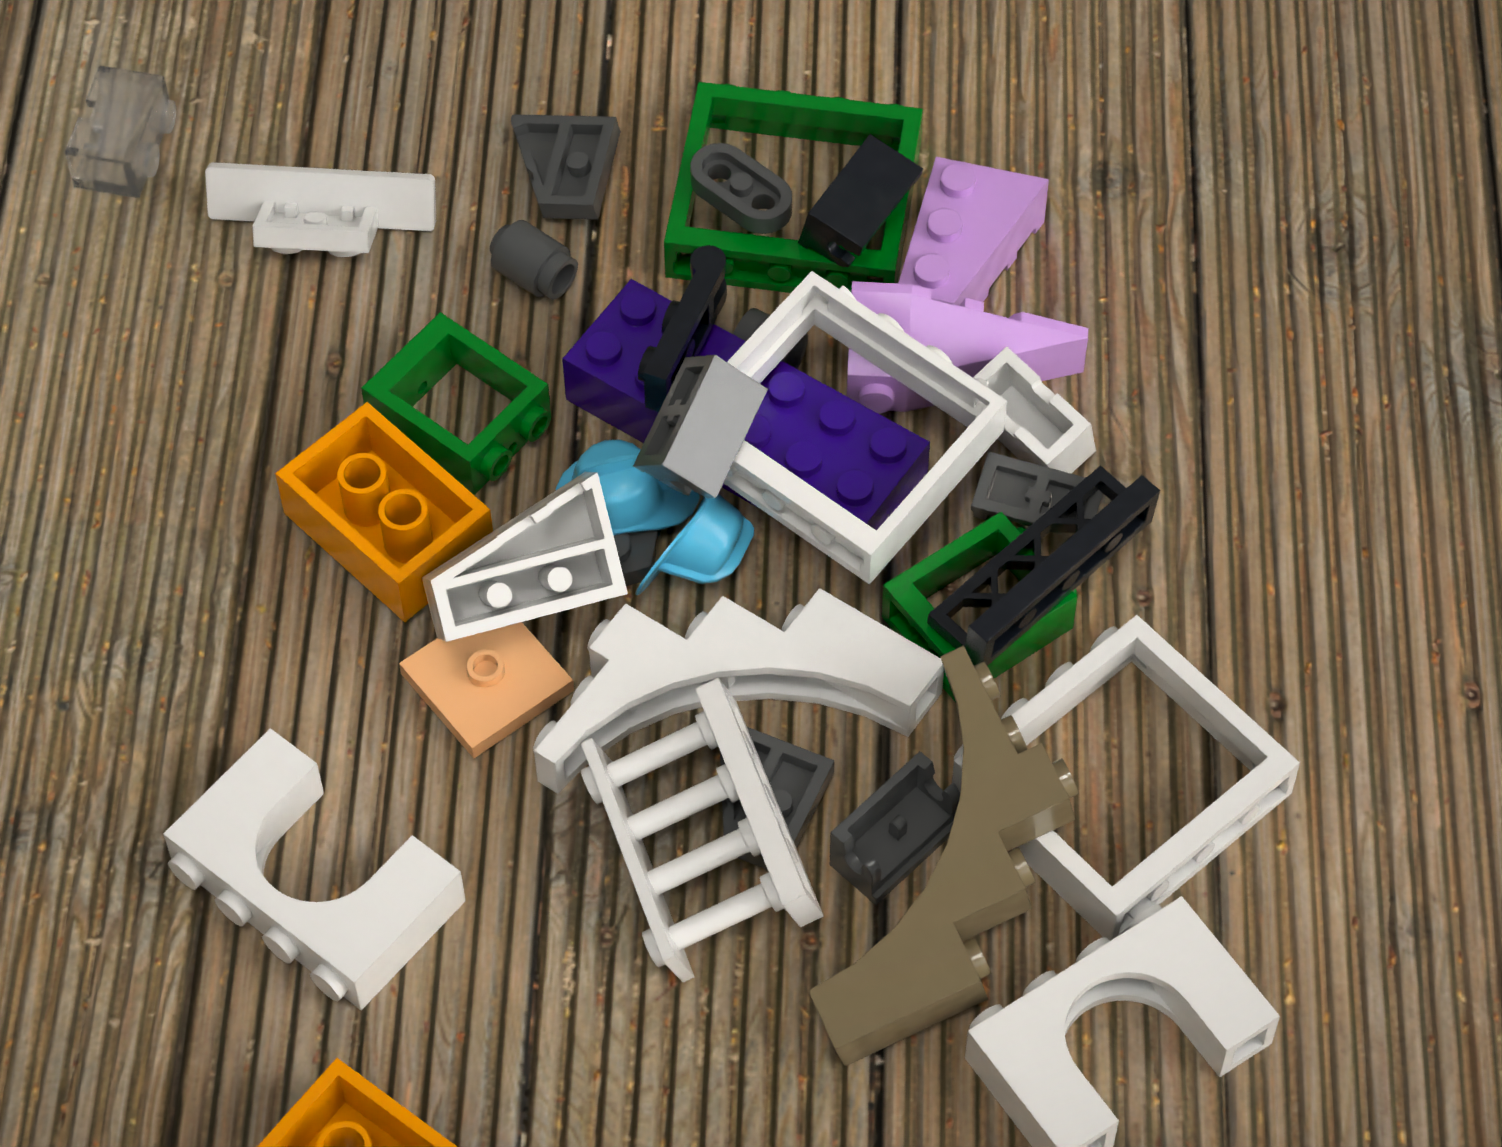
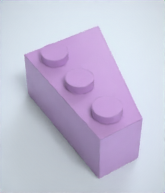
[898,157,1049,306]

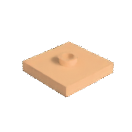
[399,622,574,759]

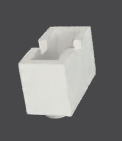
[973,347,1096,474]

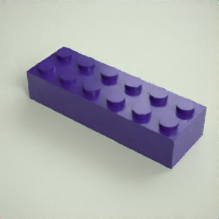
[562,279,930,531]

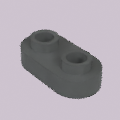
[690,143,792,234]

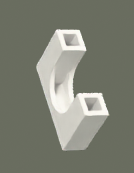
[163,728,466,1010]
[965,896,1280,1147]

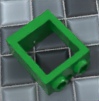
[361,312,552,495]
[881,512,1078,703]

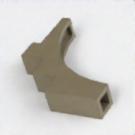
[809,646,1079,1067]

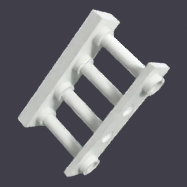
[581,678,824,982]

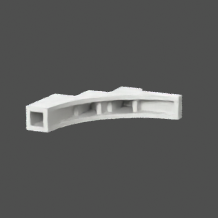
[533,588,944,794]

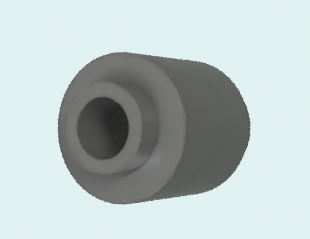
[490,220,578,300]

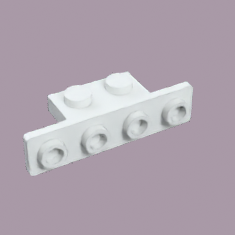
[205,162,436,257]

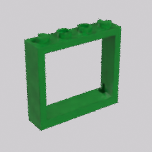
[664,82,923,293]

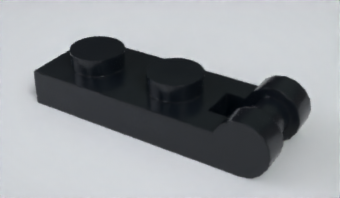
[638,245,727,412]

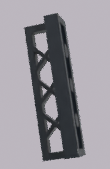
[927,465,1160,666]

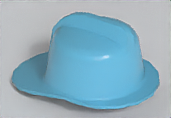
[556,440,700,536]
[635,494,754,596]

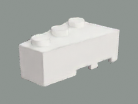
[422,472,628,642]

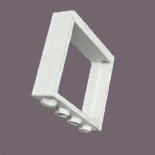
[724,271,1007,584]
[952,615,1300,941]

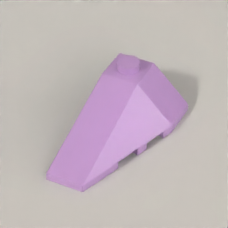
[847,281,1088,413]

